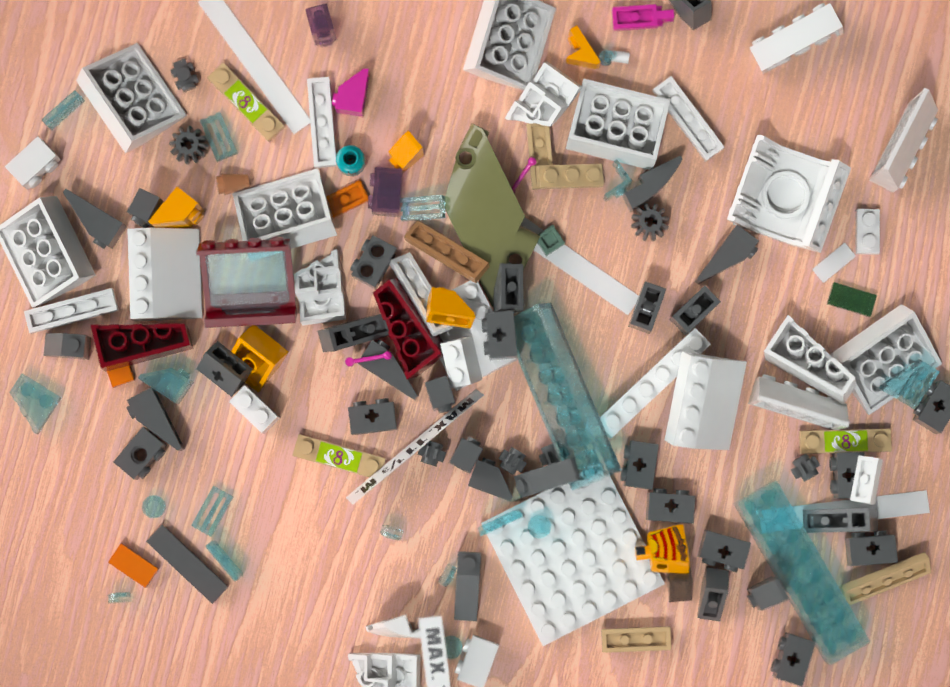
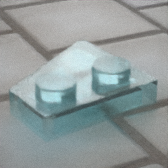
[879,359,940,410]
[9,373,62,434]

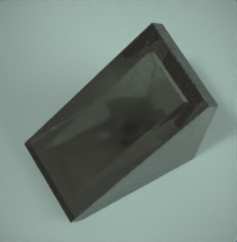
[666,564,692,602]

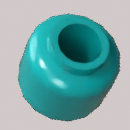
[336,145,366,176]

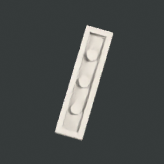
[653,76,724,162]
[307,77,337,168]
[389,252,453,337]
[24,288,119,334]

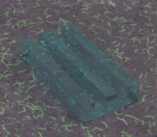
[42,91,85,130]
[199,112,238,162]
[401,195,445,221]
[191,486,234,537]
[478,509,523,536]
[205,541,243,581]

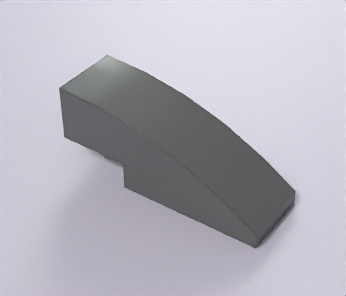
[622,155,683,212]

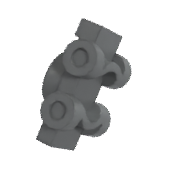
[170,58,199,92]

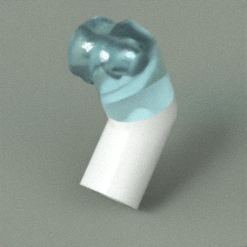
[599,50,630,66]

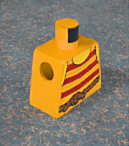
[635,524,690,574]

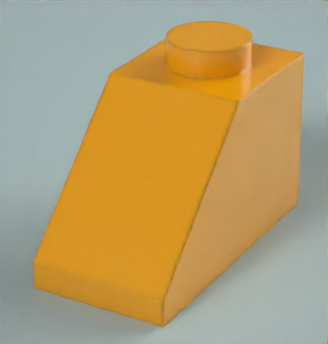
[388,130,424,173]
[426,287,475,329]

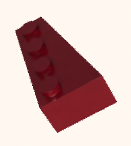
[373,278,444,379]
[90,323,193,372]

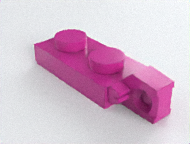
[612,4,674,31]

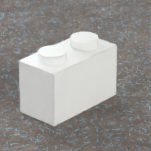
[5,136,61,190]
[440,336,482,388]
[229,385,280,434]
[455,635,499,687]

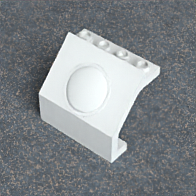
[727,135,851,253]

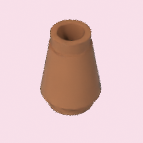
[216,173,250,195]

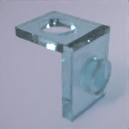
[603,159,632,201]

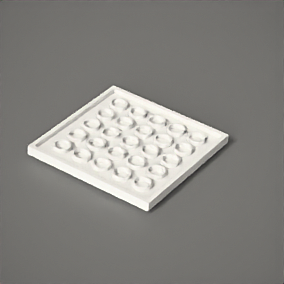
[481,462,665,646]

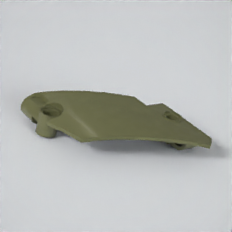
[443,123,540,307]

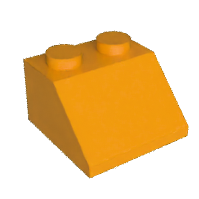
[148,186,204,228]
[231,325,289,393]

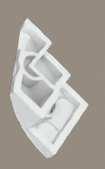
[505,62,582,126]
[294,249,346,326]
[365,614,421,638]
[348,653,420,687]

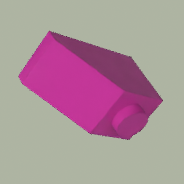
[332,68,370,117]

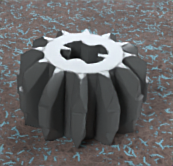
[169,126,208,165]
[631,203,669,242]

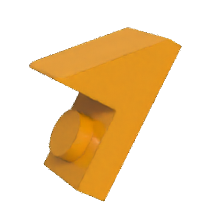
[565,25,601,70]

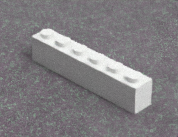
[595,328,711,439]

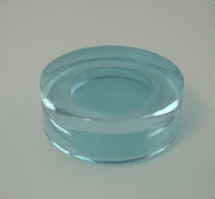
[142,495,166,518]
[528,515,551,538]
[380,525,404,540]
[438,563,456,587]
[108,592,131,604]
[444,635,463,659]

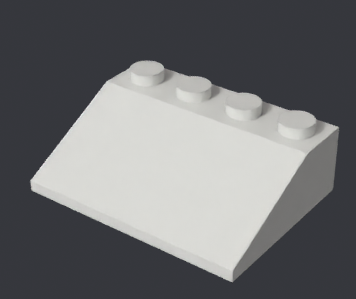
[463,0,556,90]
[76,43,186,153]
[566,78,670,170]
[869,88,938,192]
[233,168,337,261]
[0,196,96,308]
[127,228,203,322]
[439,280,517,391]
[830,304,942,415]
[665,351,747,450]
[748,374,849,430]

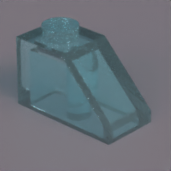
[138,368,194,404]

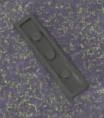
[146,525,229,604]

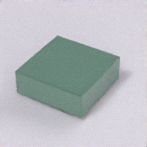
[537,225,565,256]

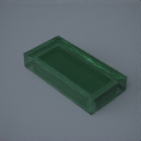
[826,282,877,317]

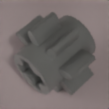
[418,441,446,467]
[539,442,568,466]
[498,447,527,475]
[791,453,820,482]

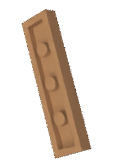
[404,220,490,283]

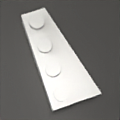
[749,3,844,74]
[764,315,856,405]

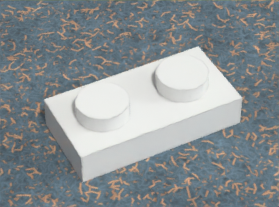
[855,209,880,255]
[850,455,883,505]

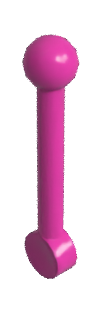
[511,157,537,194]
[345,351,392,367]

